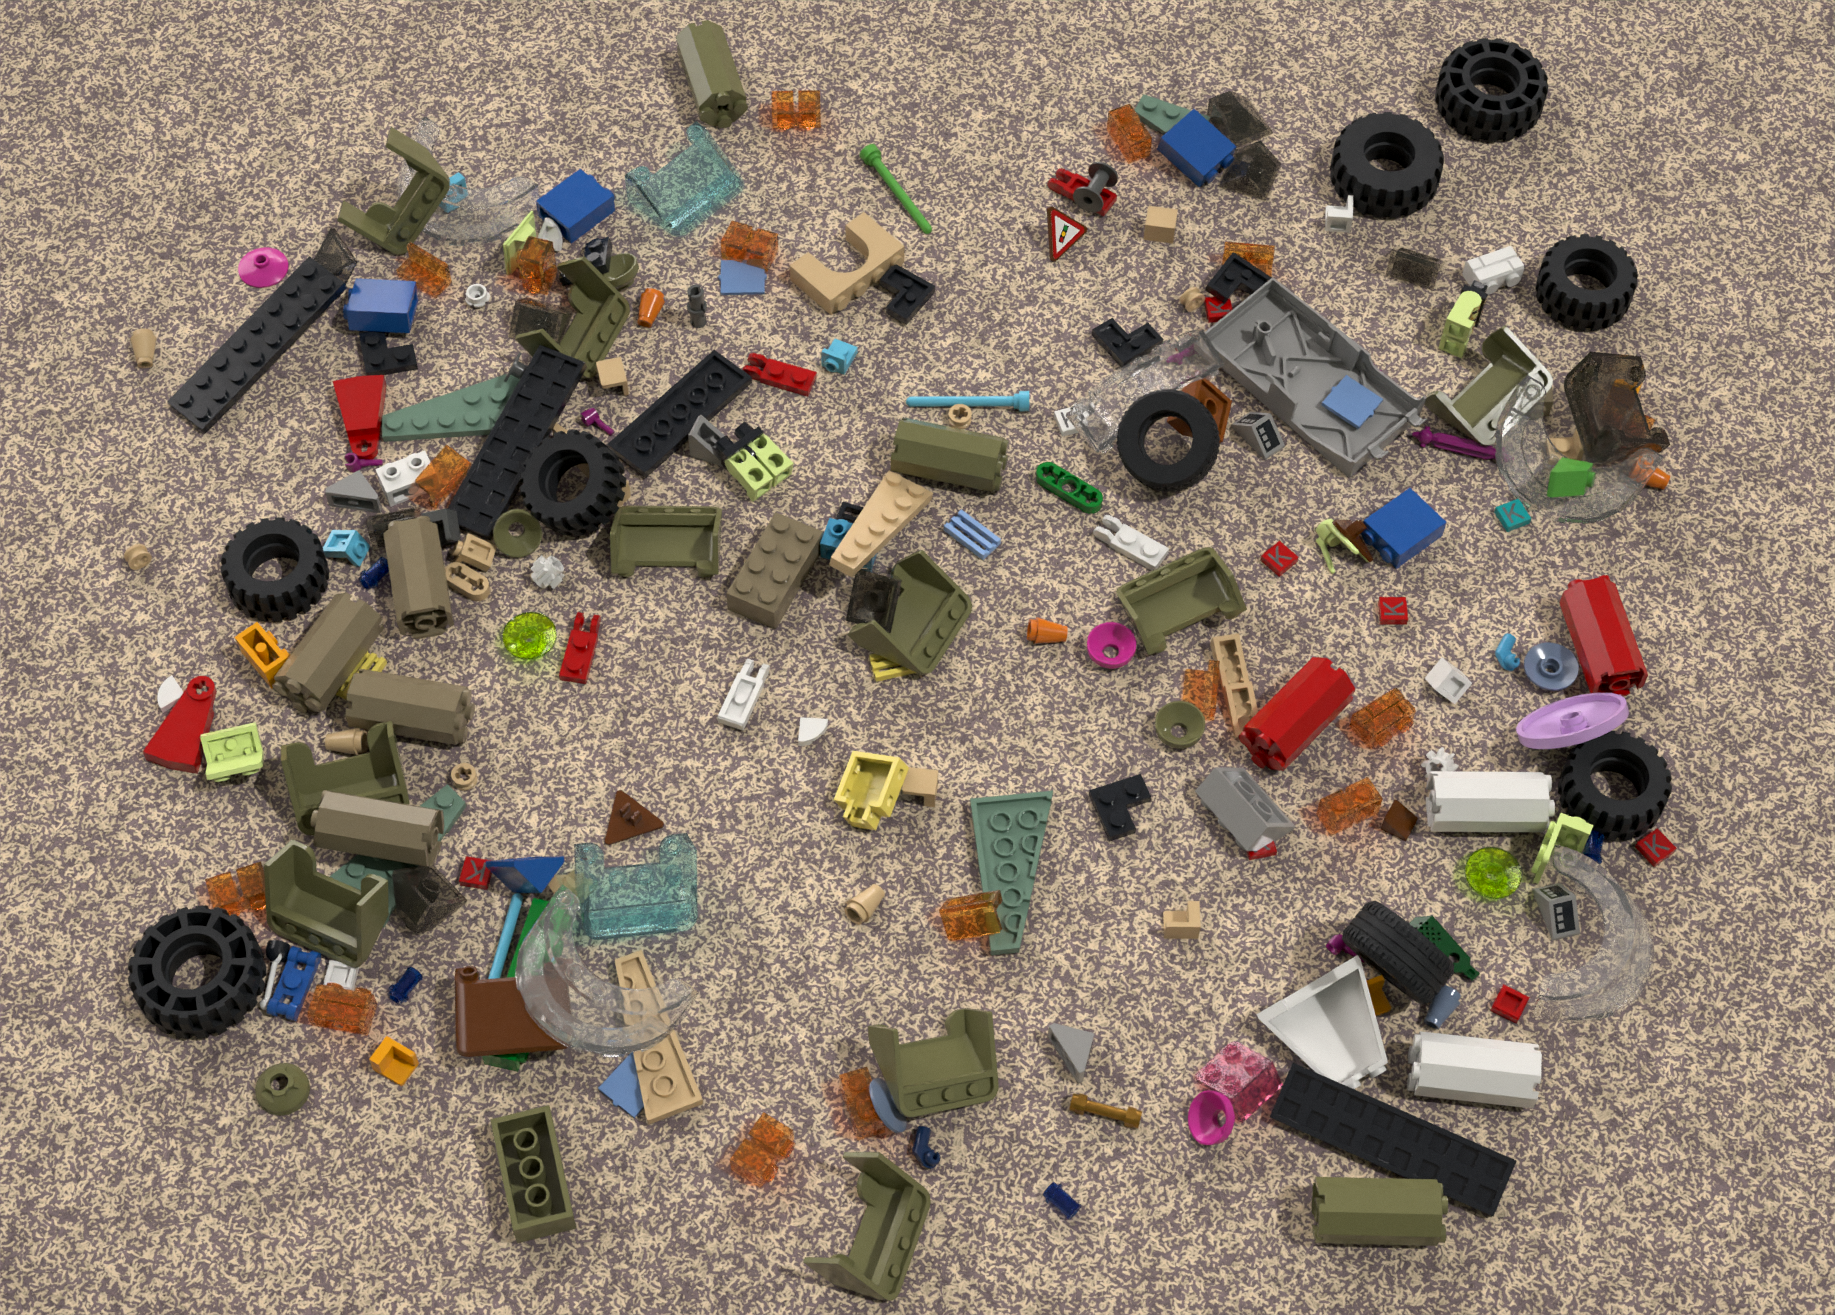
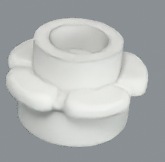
[465,284,490,307]

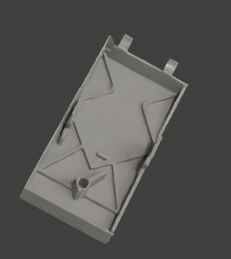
[1200,278,1427,478]

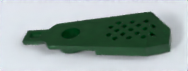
[1409,915,1480,981]

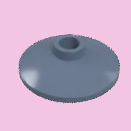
[1524,642,1579,691]
[869,1078,907,1134]

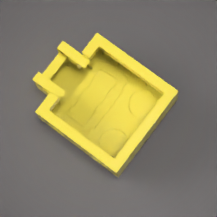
[834,751,909,831]

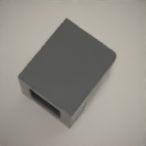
[422,508,461,546]

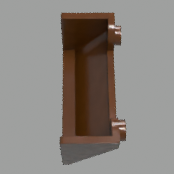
[455,959,577,1057]

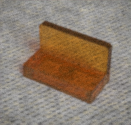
[396,242,452,298]
[1222,242,1275,277]
[415,445,472,509]
[1182,660,1220,721]
[939,890,1003,941]

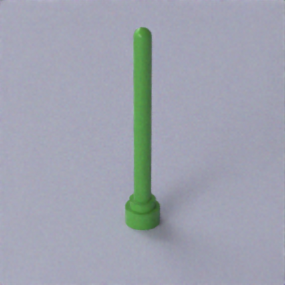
[860,144,932,234]

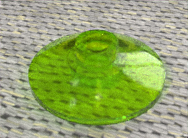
[502,612,557,660]
[1465,847,1522,899]

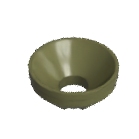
[602,253,639,291]
[493,509,542,557]
[1155,701,1205,749]
[255,1063,310,1116]

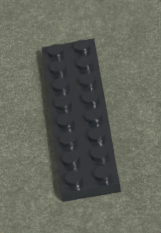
[167,256,347,433]
[447,345,587,541]
[1270,1063,1516,1217]

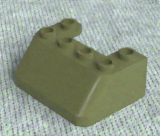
[281,721,410,835]
[264,839,389,968]

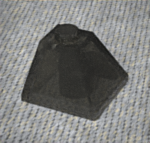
[1207,91,1273,148]
[314,228,357,300]
[846,569,902,633]
[392,865,468,934]

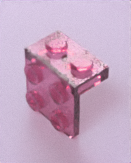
[1195,1041,1283,1123]

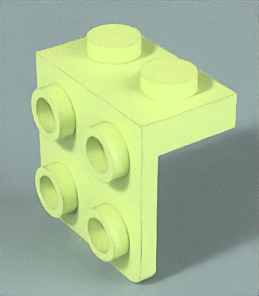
[200,722,264,782]
[1531,813,1593,884]

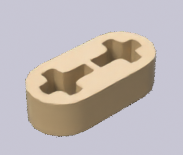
[445,562,490,601]

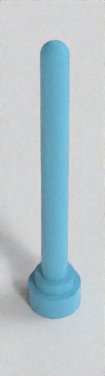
[906,391,1029,412]
[488,893,523,979]

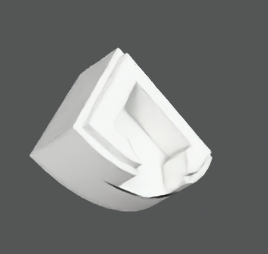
[537,218,563,251]
[157,675,184,713]
[798,717,828,746]

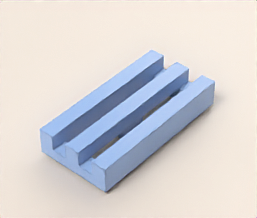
[944,509,1001,560]

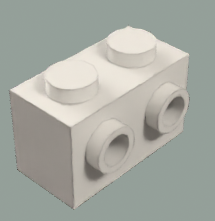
[376,451,439,507]

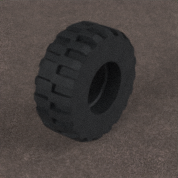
[1435,38,1548,142]
[1330,112,1444,219]
[128,905,266,1039]

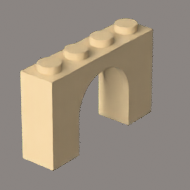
[790,212,905,315]

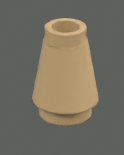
[130,328,157,368]
[325,728,369,755]
[845,884,885,925]

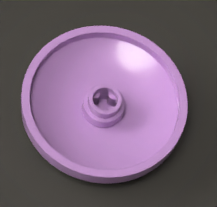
[1516,693,1629,749]

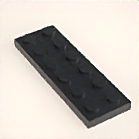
[607,350,752,478]

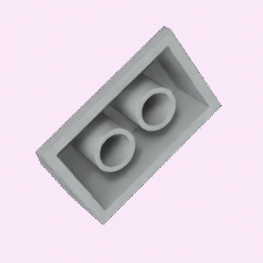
[1195,767,1296,851]

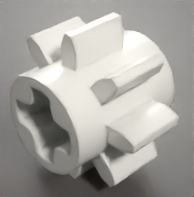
[531,555,564,589]
[1421,747,1459,778]

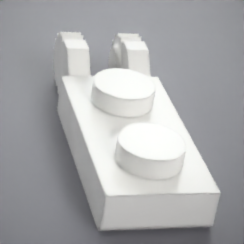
[1093,515,1169,571]
[717,659,770,730]

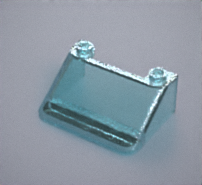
[625,121,744,237]

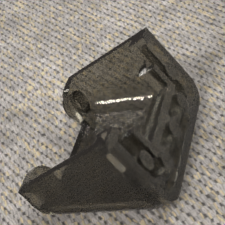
[1564,352,1670,464]

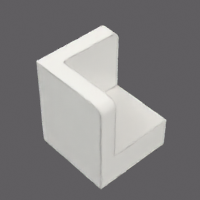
[1325,195,1353,233]
[1425,658,1472,704]

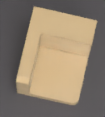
[1144,206,1178,244]
[596,357,629,396]
[902,767,938,807]
[1163,901,1201,939]

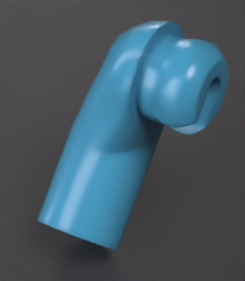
[1495,633,1520,671]

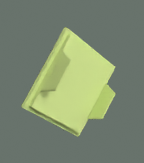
[503,211,538,275]

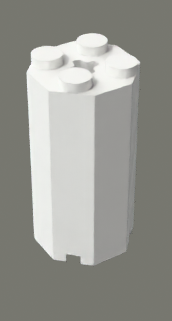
[1426,771,1555,832]
[1407,1031,1542,1109]

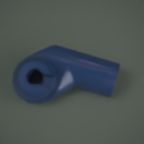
[912,1126,941,1169]

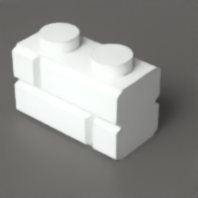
[1462,246,1524,295]

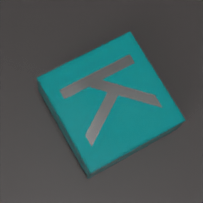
[1494,498,1532,532]

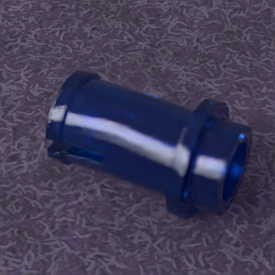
[358,557,389,590]
[1580,831,1604,869]
[387,966,423,1005]
[1043,1182,1082,1220]

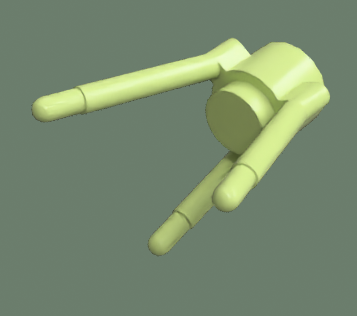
[1316,519,1369,574]

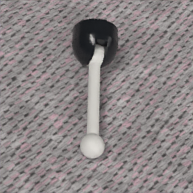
[260,940,290,1010]

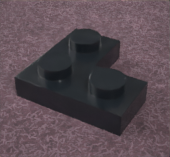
[559,237,613,286]
[1205,252,1272,304]
[880,264,935,325]
[1092,318,1164,369]
[359,331,418,376]
[1089,774,1151,842]

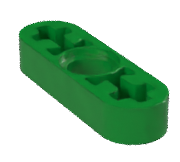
[1036,462,1103,514]

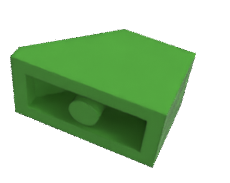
[1547,457,1596,497]

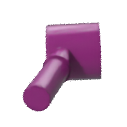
[581,408,615,436]
[344,453,383,473]
[1326,934,1364,963]

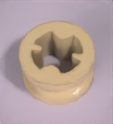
[1180,287,1205,312]
[948,404,972,429]
[124,544,152,570]
[451,763,478,791]

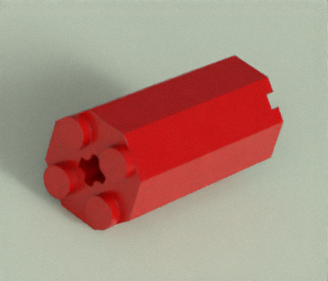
[1559,575,1648,697]
[1238,657,1356,771]

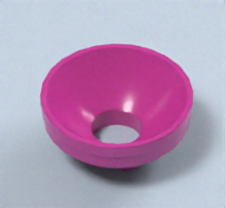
[1087,622,1136,669]
[1188,1090,1235,1145]

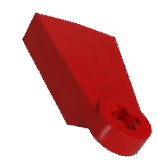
[332,375,387,460]
[142,676,217,774]

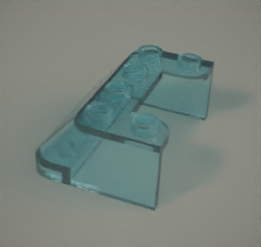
[574,833,698,940]

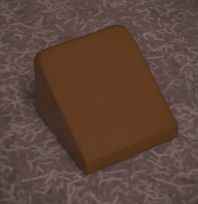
[1381,800,1418,841]

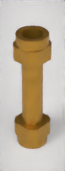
[1069,1093,1143,1128]

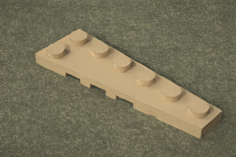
[829,470,933,577]
[615,950,703,1125]

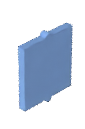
[718,260,767,295]
[1321,375,1383,429]
[598,1051,644,1119]

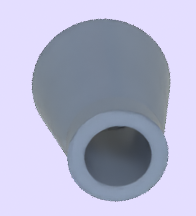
[1424,985,1461,1030]

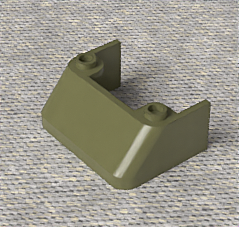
[337,127,450,255]
[515,256,630,379]
[803,1152,931,1301]

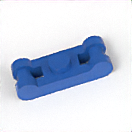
[267,946,321,1021]

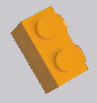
[234,622,290,689]

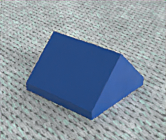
[486,856,564,893]

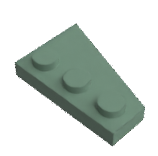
[1134,94,1210,134]

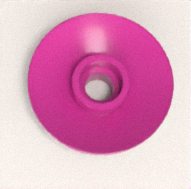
[238,247,289,288]

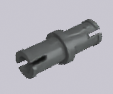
[687,285,707,328]

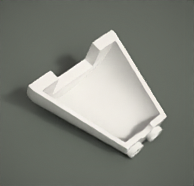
[1256,955,1388,1089]

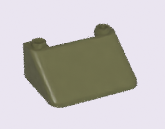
[1424,325,1553,446]
[610,505,722,577]
[1116,547,1247,655]
[848,550,972,675]
[868,1008,999,1117]

